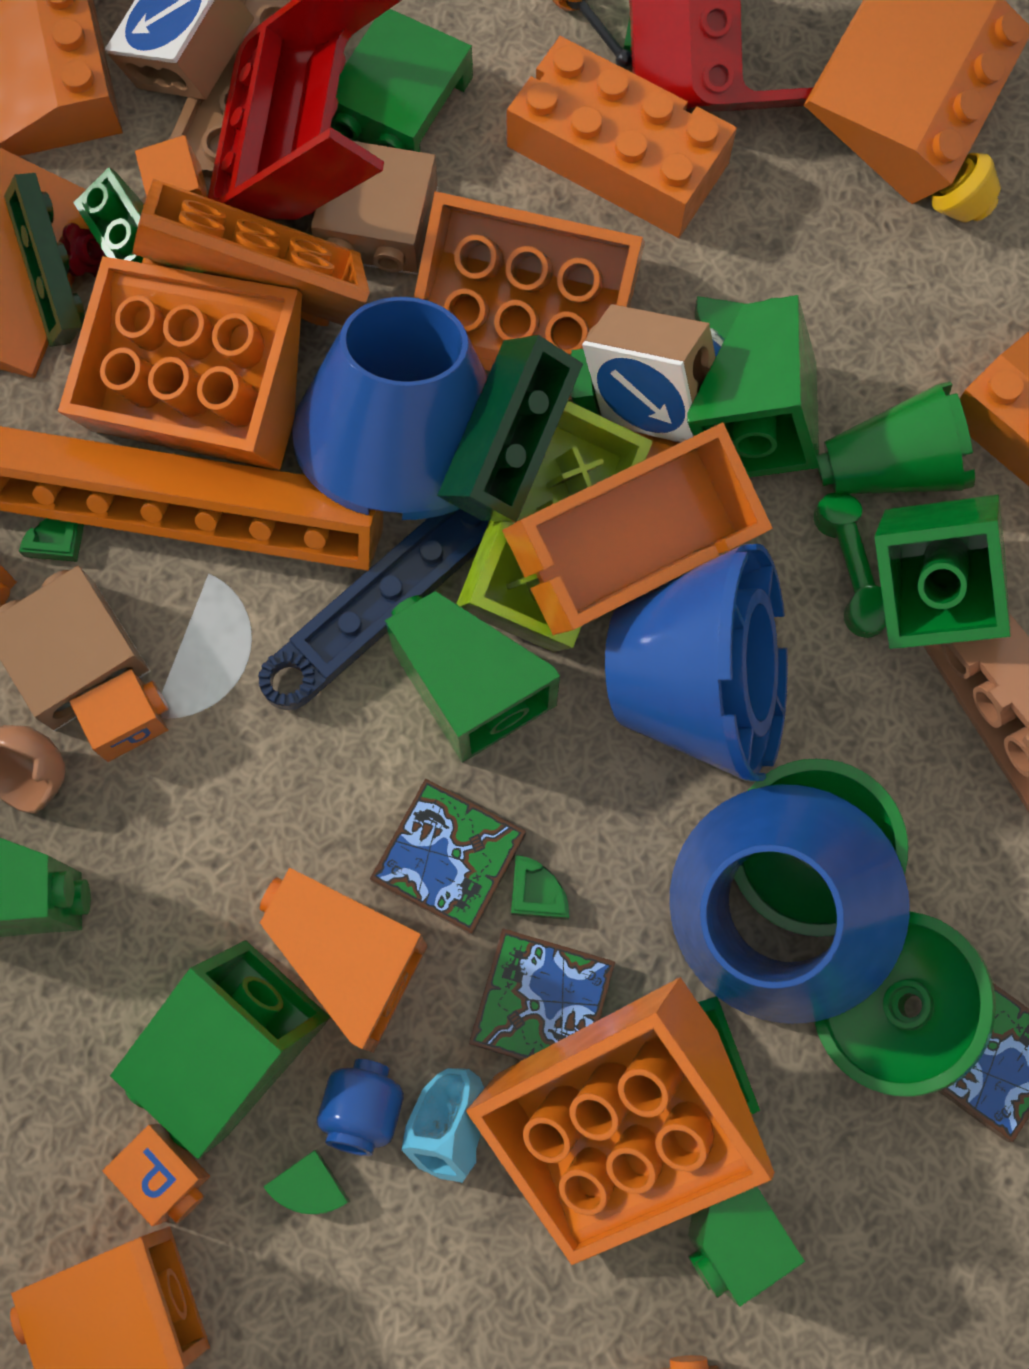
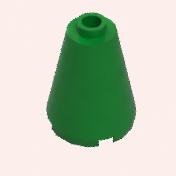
[818,381,976,494]

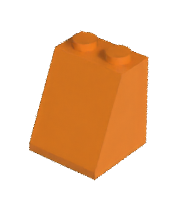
[259,867,428,1053]
[10,1226,210,1369]

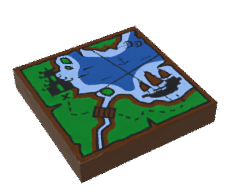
[370,778,526,935]
[469,928,615,1060]
[938,983,1029,1142]

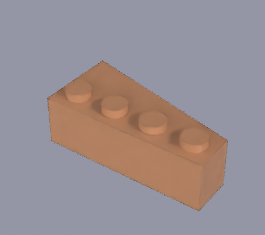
[924,613,1029,812]

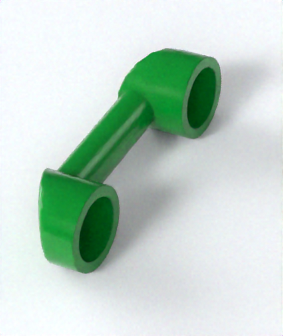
[814,492,886,638]

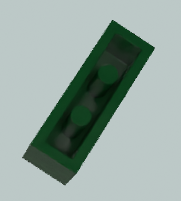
[437,335,583,522]

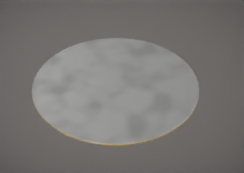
[160,573,252,719]

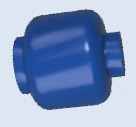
[316,1059,404,1156]

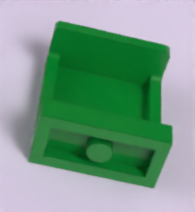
[331,9,473,152]

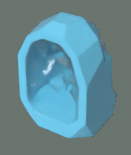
[402,1068,484,1183]

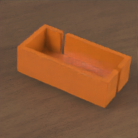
[507,36,737,238]
[502,422,773,635]

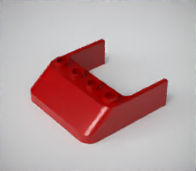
[208,0,402,220]
[629,0,814,113]

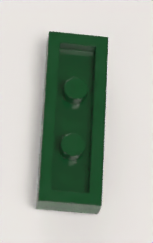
[4,173,85,347]

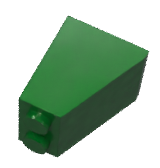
[687,295,820,478]
[874,494,1011,649]
[385,591,560,763]
[0,838,91,937]
[110,940,331,1159]

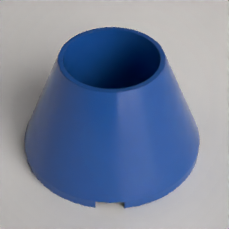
[293,297,488,520]
[605,544,788,781]
[669,784,910,1024]

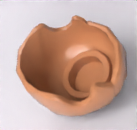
[0,725,66,814]

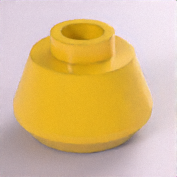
[932,153,1001,223]

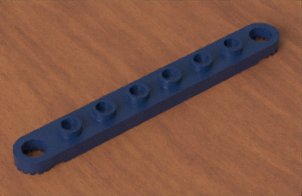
[258,509,489,710]

